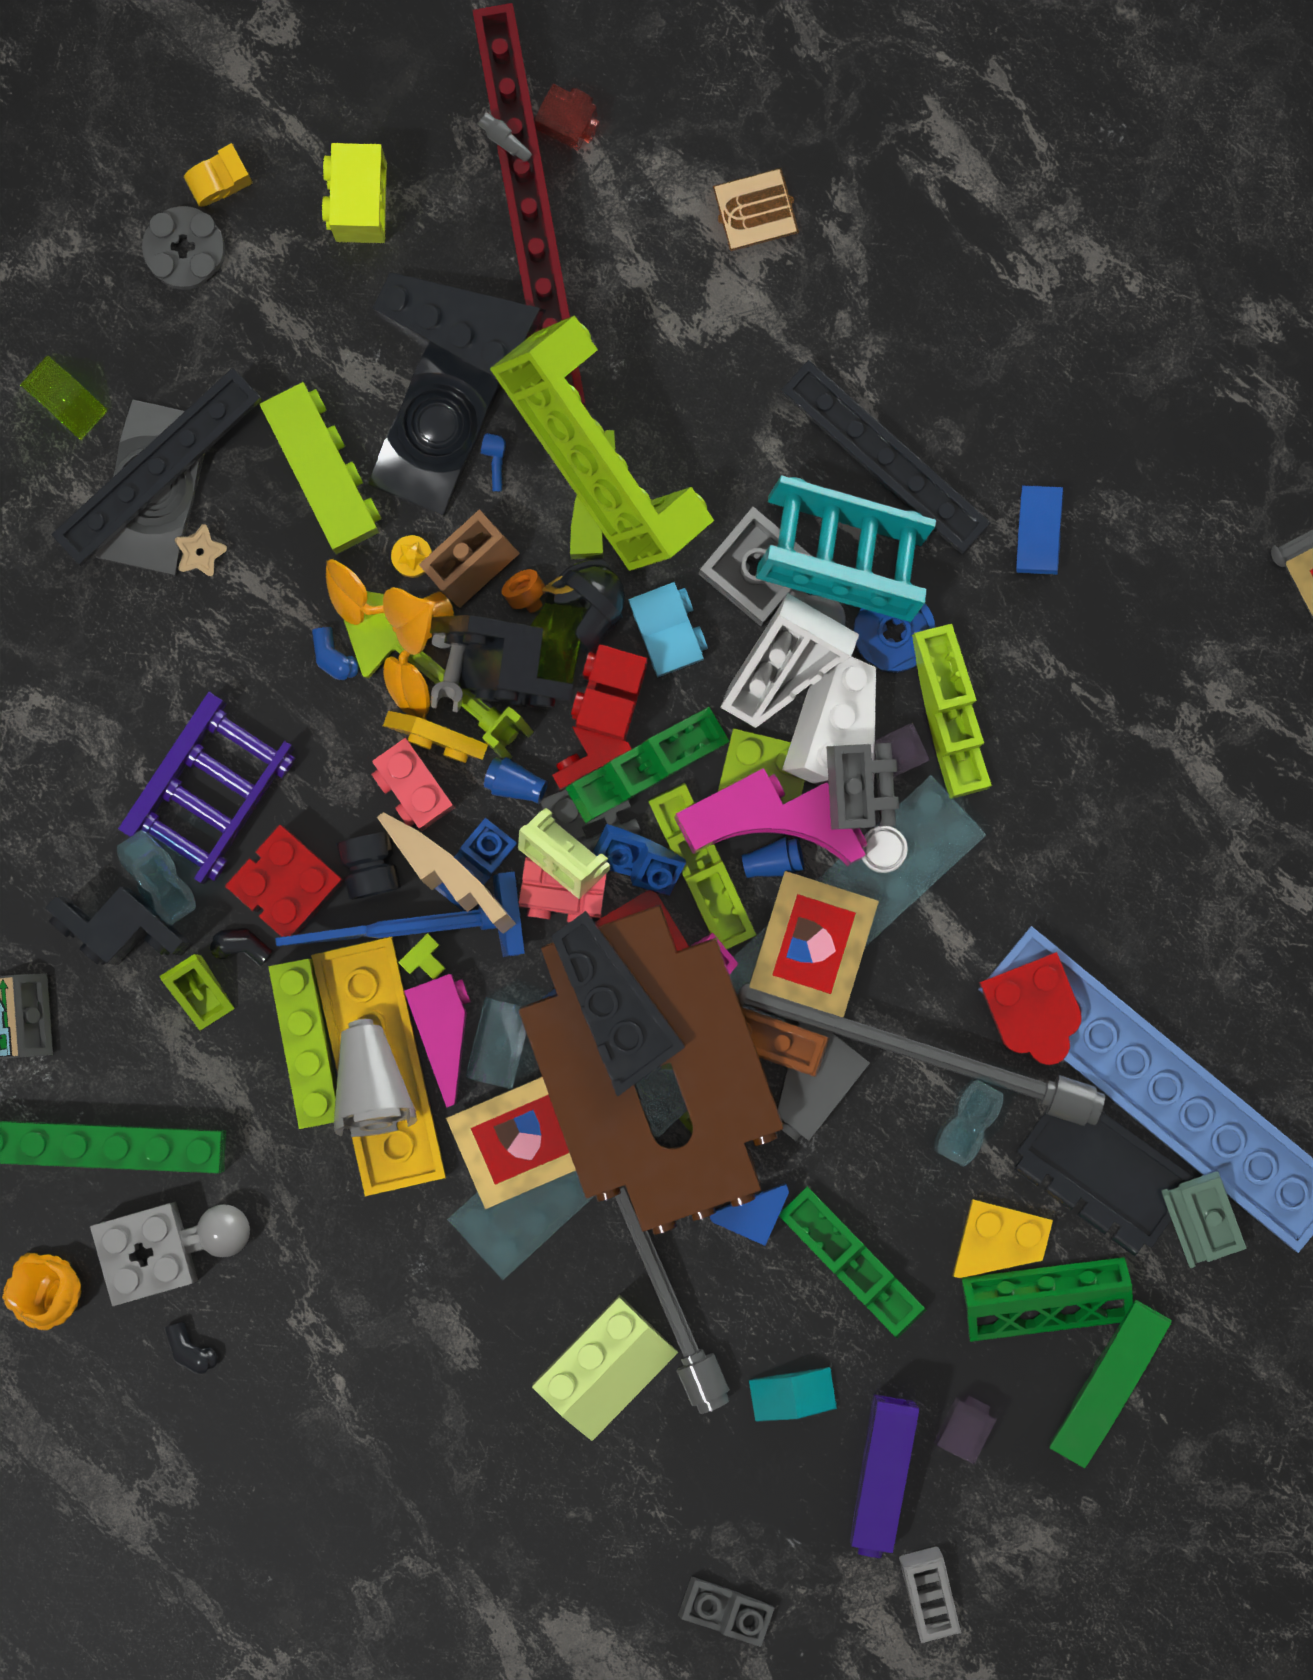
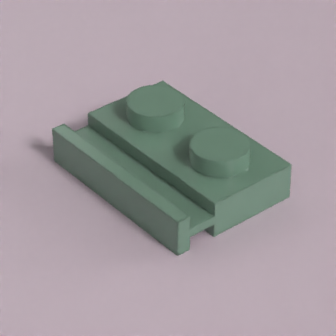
[1161,1171,1247,1268]

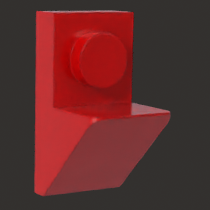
[552,726,632,791]

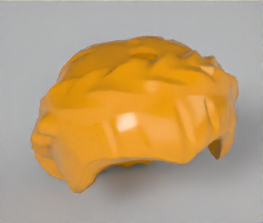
[2,1252,81,1330]

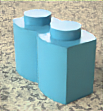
[628,582,708,678]

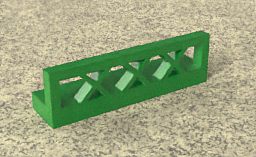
[962,1257,1133,1342]

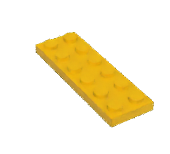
[311,937,446,1196]

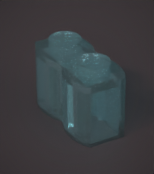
[117,830,196,925]
[934,1079,1003,1167]

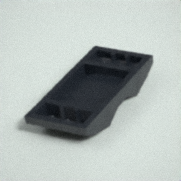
[368,341,501,517]

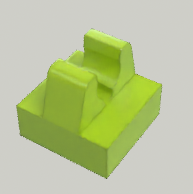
[398,933,446,980]

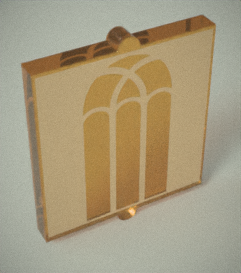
[713,168,799,252]

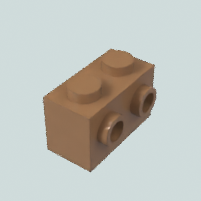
[419,509,520,608]

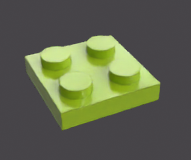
[718,728,805,804]

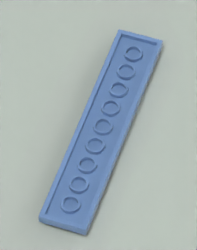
[978,926,1313,1253]

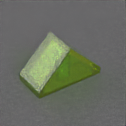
[20,355,108,440]
[530,603,586,684]

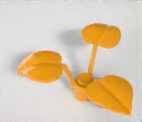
[326,559,454,721]

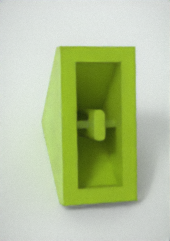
[160,954,235,1030]

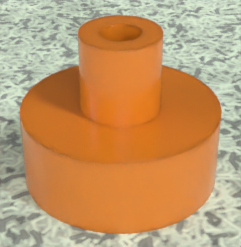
[502,569,545,613]

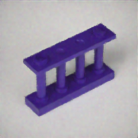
[118,692,296,884]

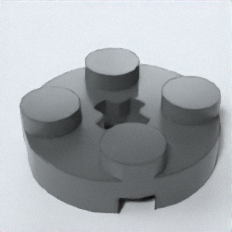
[142,206,225,290]

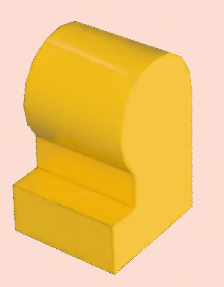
[184,143,253,207]

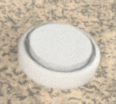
[862,826,908,873]

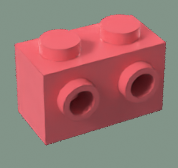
[371,738,455,831]

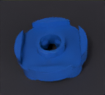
[854,604,935,673]

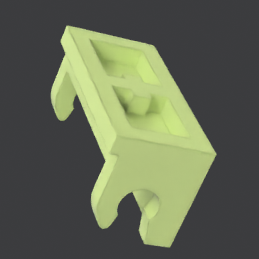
[518,808,610,899]

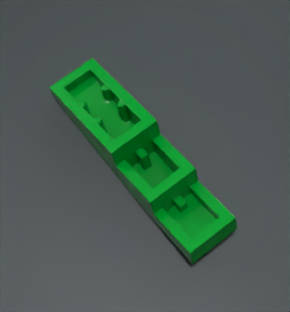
[565,707,730,823]
[779,1186,927,1339]
[1049,1300,1172,1468]

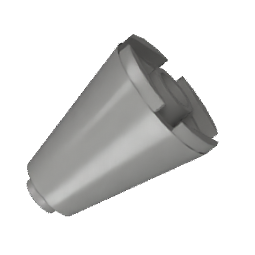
[334,1019,417,1137]

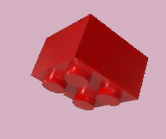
[571,644,647,741]
[225,825,345,937]

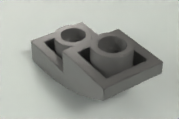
[678,1576,775,1647]

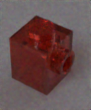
[534,84,600,151]

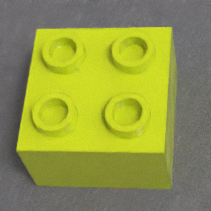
[322,143,387,243]

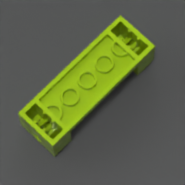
[490,315,714,571]

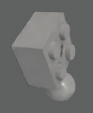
[699,507,846,626]
[90,1201,250,1306]

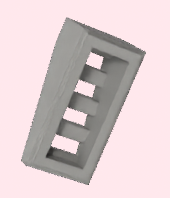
[899,1547,961,1643]

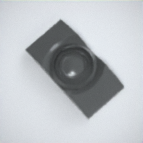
[96,400,205,576]

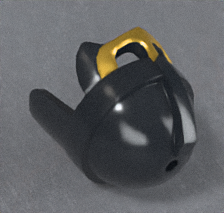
[542,559,625,654]

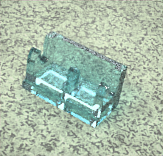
[466,998,526,1089]

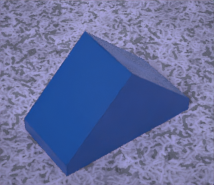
[710,1183,789,1246]

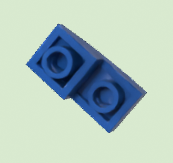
[1016,486,1063,575]
[434,818,517,911]
[593,824,686,896]

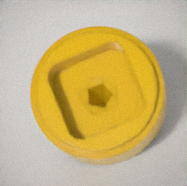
[391,535,432,578]

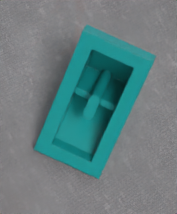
[749,1367,837,1421]

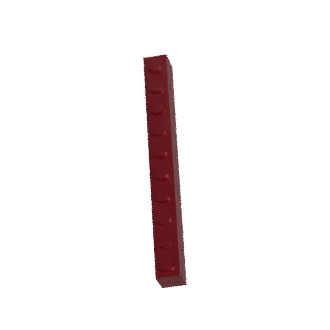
[472,3,586,408]

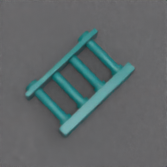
[756,475,936,622]

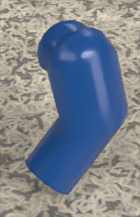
[312,627,359,680]

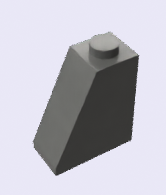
[777,1022,870,1142]

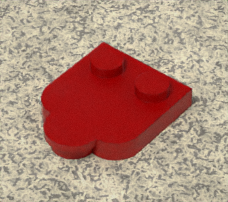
[979,952,1082,1065]

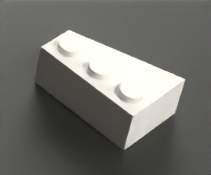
[720,593,859,728]
[782,657,876,789]

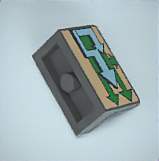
[0,973,53,1059]

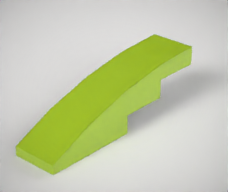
[912,624,992,799]
[648,783,756,949]

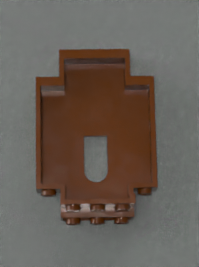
[519,905,783,1235]

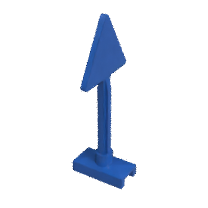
[275,872,525,957]

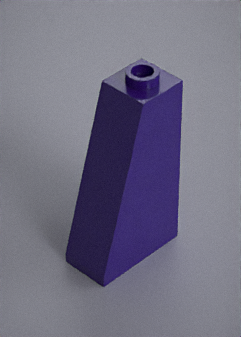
[850,1394,919,1558]

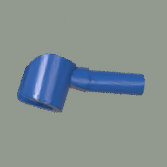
[481,433,506,491]

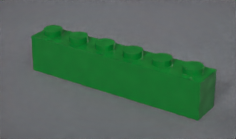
[0,1121,226,1173]

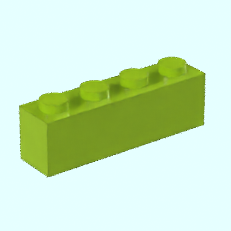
[260,382,381,554]
[268,959,337,1129]

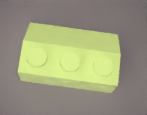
[532,1294,678,1441]

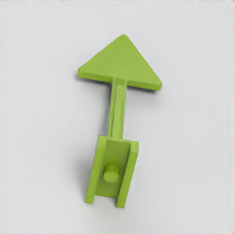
[344,591,534,759]

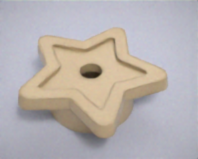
[175,524,227,576]

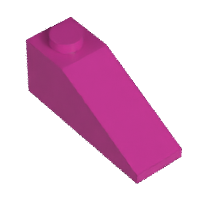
[404,974,471,1107]

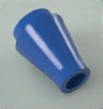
[484,757,548,804]
[742,836,805,878]

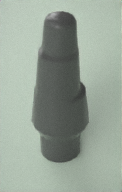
[477,112,532,162]

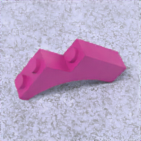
[674,768,867,867]

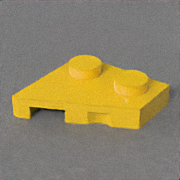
[383,711,488,763]
[952,1199,1053,1278]

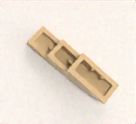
[377,812,516,934]

